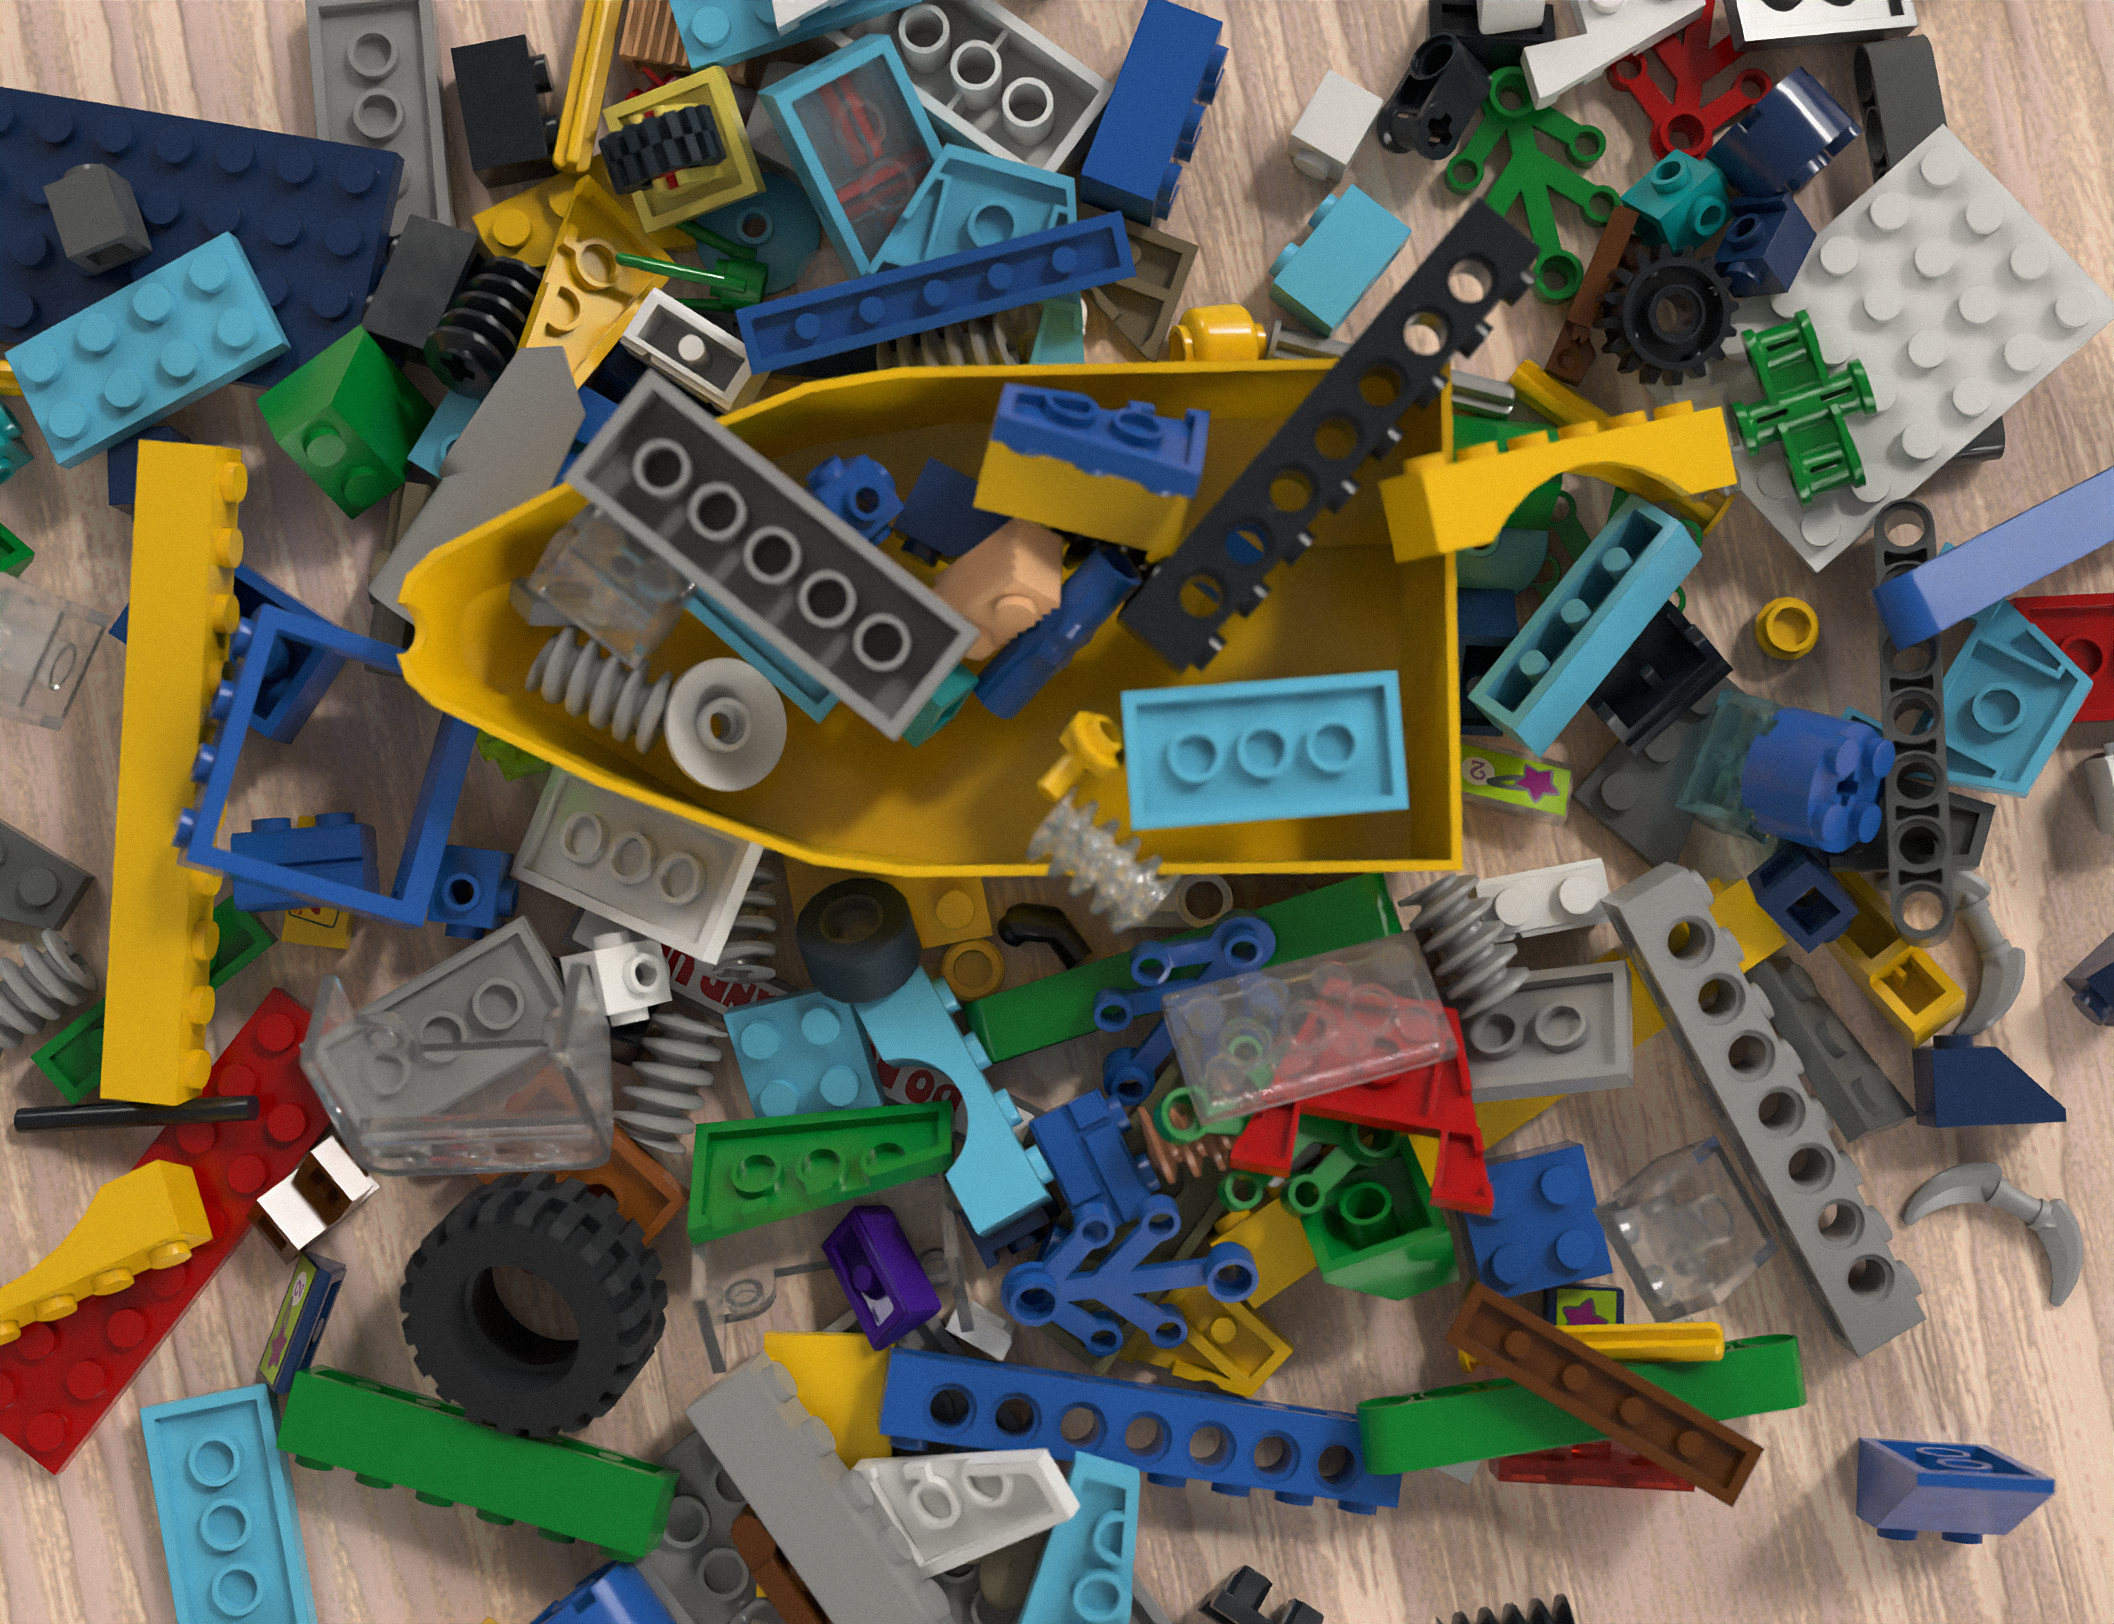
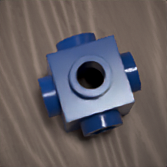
[802,454,906,547]
[427,844,519,940]

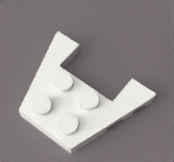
[1520,0,1706,110]

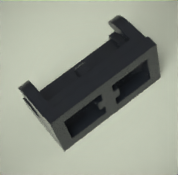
[1586,599,1734,756]

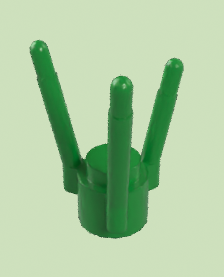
[615,220,770,313]

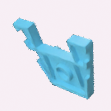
[863,143,1085,365]
[1841,542,2093,799]

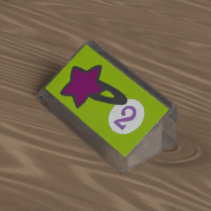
[1460,737,1574,827]

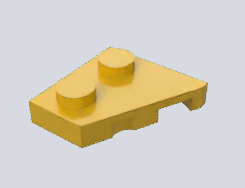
[1118,1285,1295,1398]

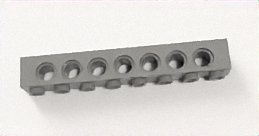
[1599,861,1926,1358]

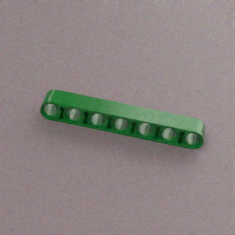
[962,872,1404,1064]
[1356,1334,1807,1475]

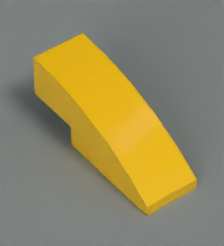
[1801,872,1966,1050]

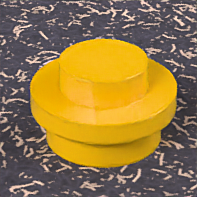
[1754,597,1819,661]

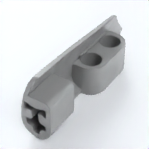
[367,346,586,626]

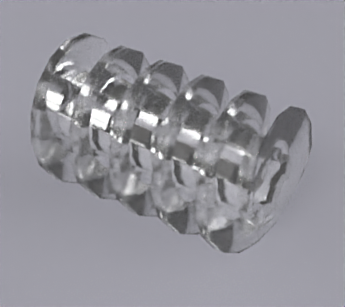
[1025,786,1182,934]

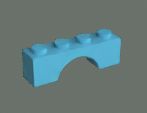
[853,966,1055,1238]

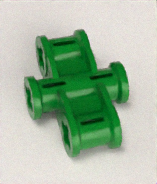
[1730,309,1877,508]

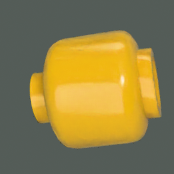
[1168,303,1267,362]

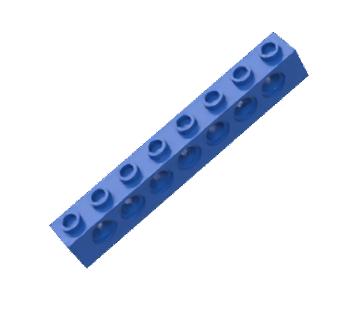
[877,1346,1403,1515]

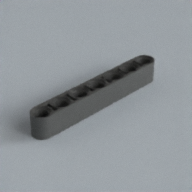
[1854,34,2005,469]
[1874,498,1955,949]

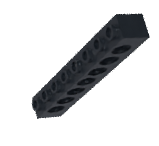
[1118,196,1542,677]

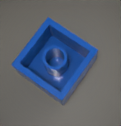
[1455,1140,1613,1298]

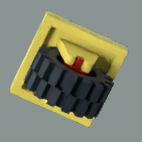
[598,66,767,234]

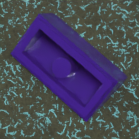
[821,1205,942,1351]

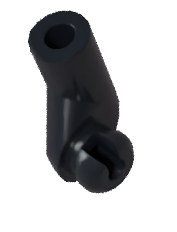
[997,902,1093,970]

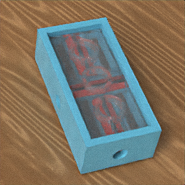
[757,33,943,280]

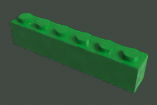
[275,1364,681,1562]

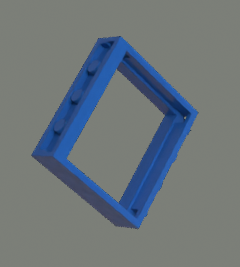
[171,603,479,930]

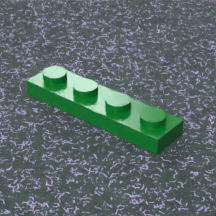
[30,893,278,1105]

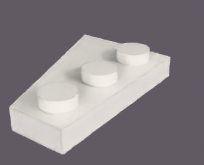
[850,1449,1080,1580]

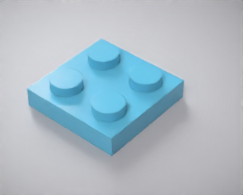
[723,987,886,1118]

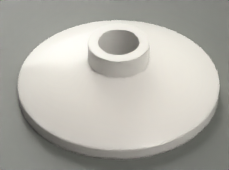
[664,658,787,792]

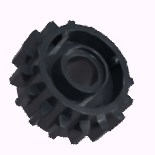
[1594,243,1739,387]

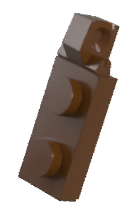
[1544,205,1642,387]

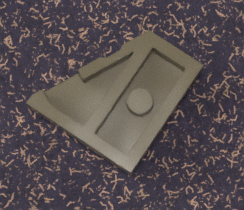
[1077,202,1199,362]

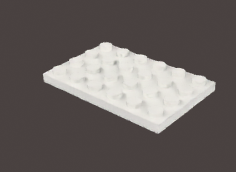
[1645,124,2114,575]

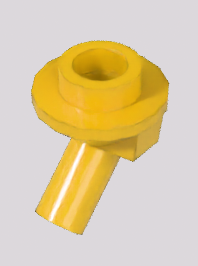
[1036,712,1125,803]

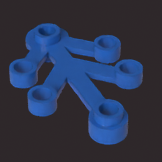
[1092,908,1278,1106]
[1000,1194,1259,1357]

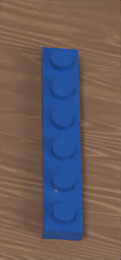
[735,210,1137,375]

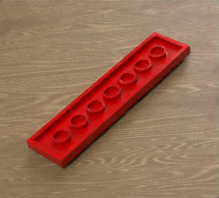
[0,987,339,1476]

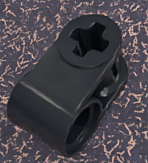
[1376,32,1492,160]

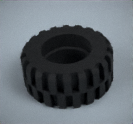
[399,1171,668,1438]

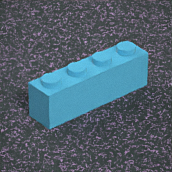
[1468,492,1703,758]

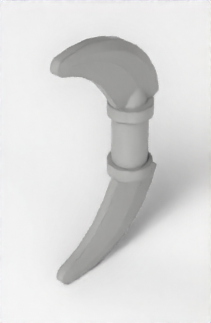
[1878,871,2026,1035]
[1903,1162,2084,1307]

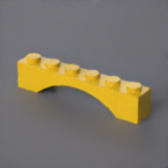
[1378,400,1737,563]
[0,1159,213,1345]

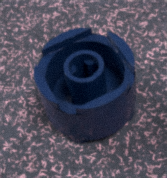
[1705,66,1863,198]

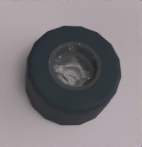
[795,878,922,1003]

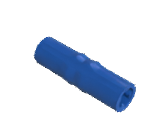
[973,543,1142,720]

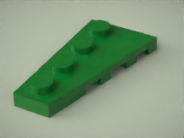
[687,1100,955,1246]

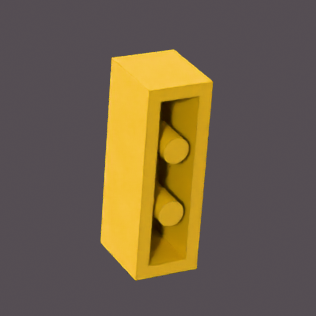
[973,416,1189,556]

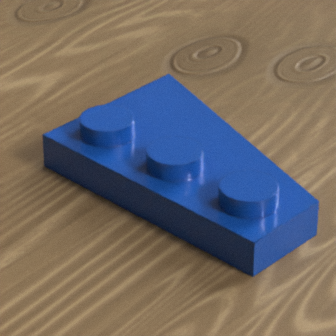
[990,384,1210,499]

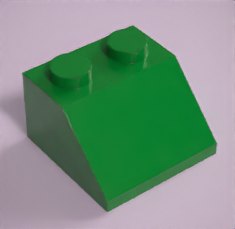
[256,324,436,520]

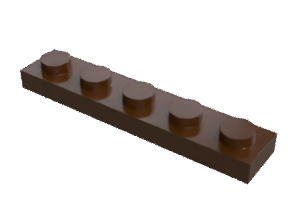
[1439,1278,1765,1508]

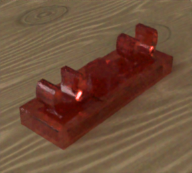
[1488,1440,1695,1492]

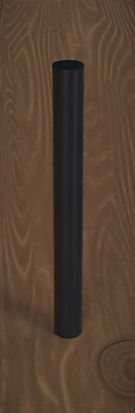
[14,1095,260,1134]

